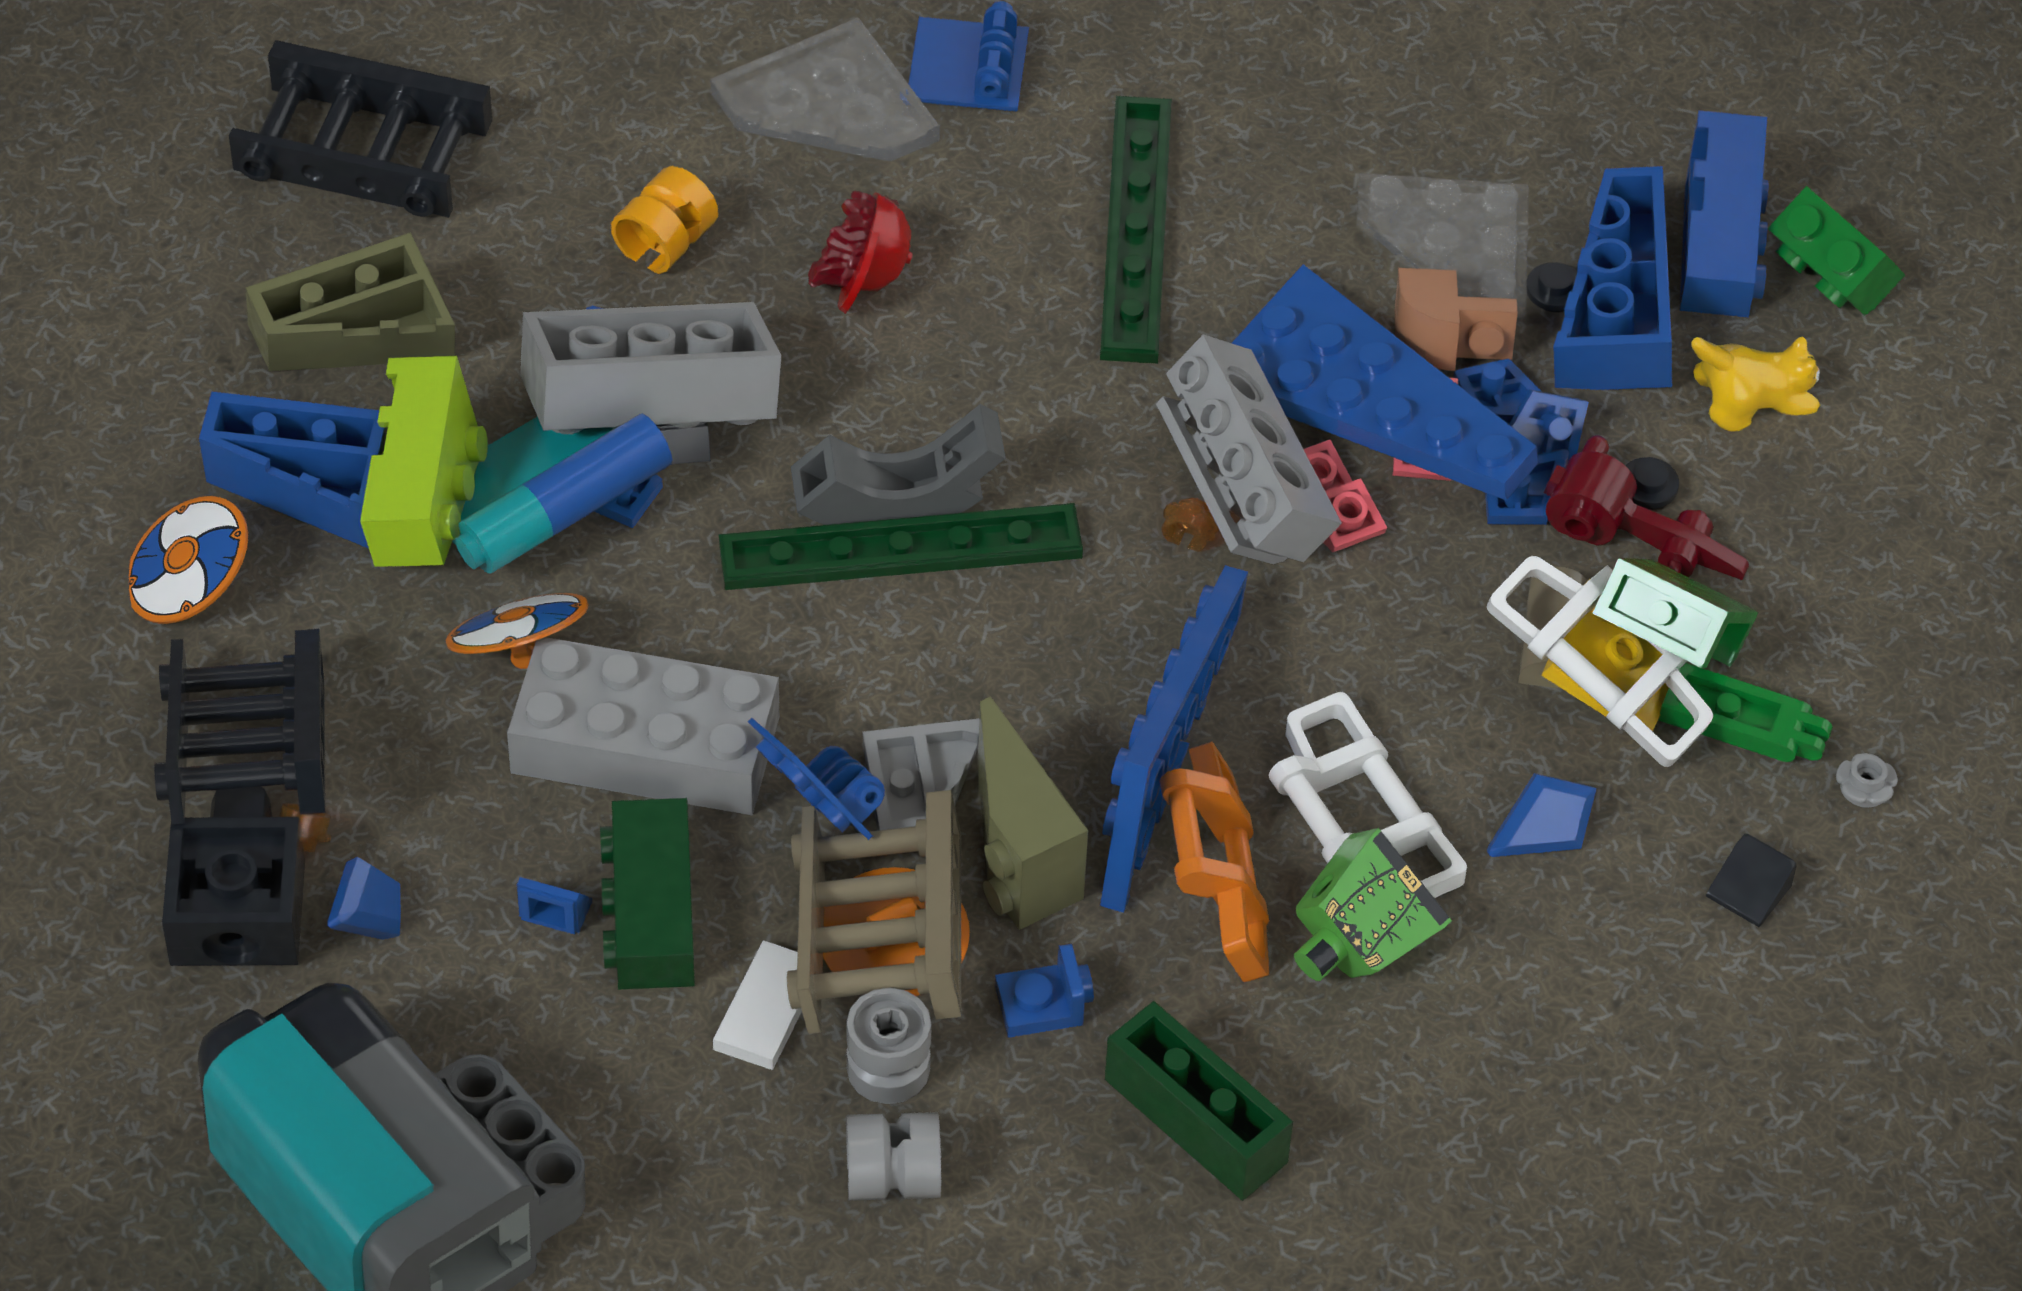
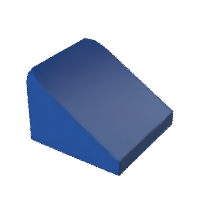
[517,877,593,935]

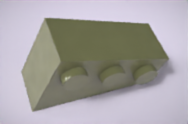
[245,233,455,371]

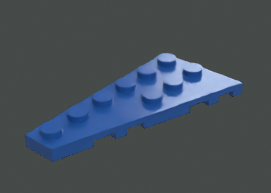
[1232,264,1538,501]
[1100,565,1248,913]

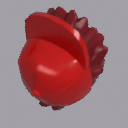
[808,191,912,314]

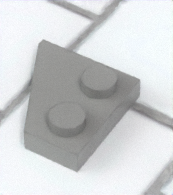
[863,718,979,831]

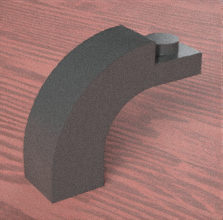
[791,404,1006,525]

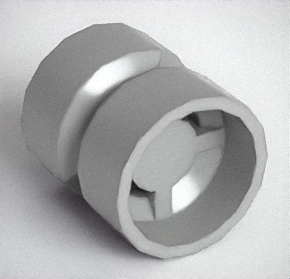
[847,987,931,1104]
[846,1112,941,1201]

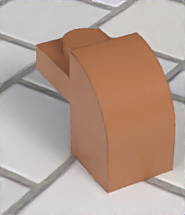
[1394,268,1518,371]

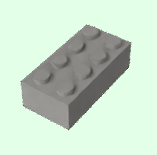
[520,302,781,434]
[507,637,780,815]

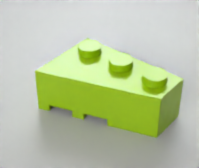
[360,356,488,567]

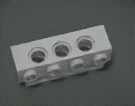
[1156,334,1342,564]

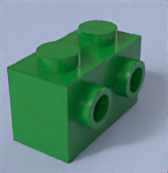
[1767,186,1905,315]

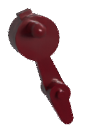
[1543,435,1749,580]

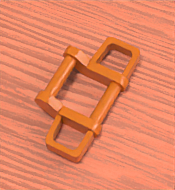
[1160,742,1269,982]

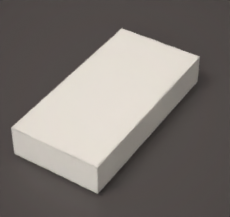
[713,940,802,1070]

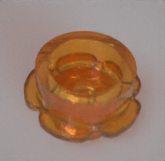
[1162,498,1219,552]
[279,803,332,852]

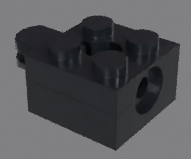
[162,787,305,966]

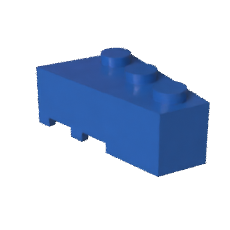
[1680,110,1769,317]
[199,392,388,549]

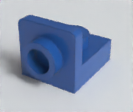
[995,944,1094,1038]

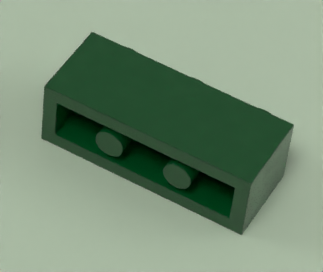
[600,798,695,990]
[1105,1001,1293,1201]

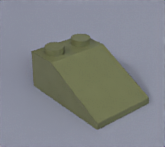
[978,696,1088,930]

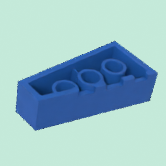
[1553,166,1672,390]

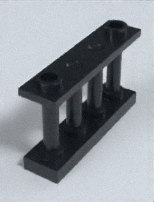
[229,40,493,217]
[154,629,325,825]

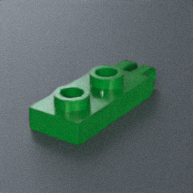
[1658,663,1833,762]

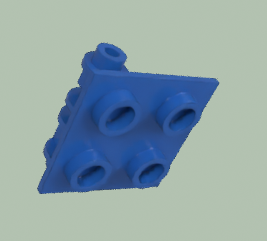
[906,1,1029,112]
[748,718,885,840]

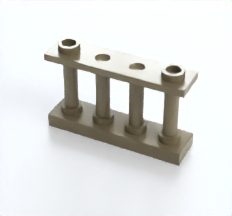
[787,790,961,1034]

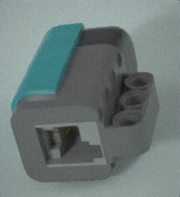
[198,983,586,1291]

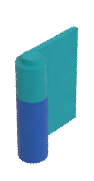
[452,413,673,574]

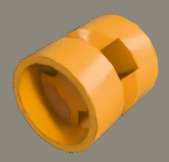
[611,166,718,274]

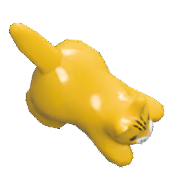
[1691,336,1820,432]

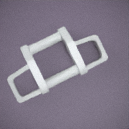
[1487,556,1713,767]
[1269,692,1467,898]

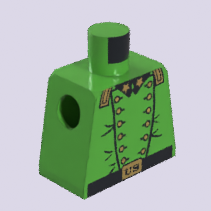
[1294,828,1452,981]

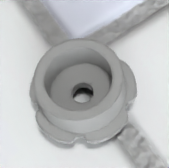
[1836,753,1898,808]

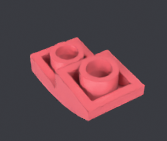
[1304,439,1387,552]

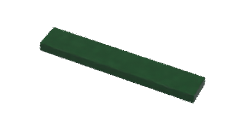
[1100,96,1172,364]
[719,503,1083,590]

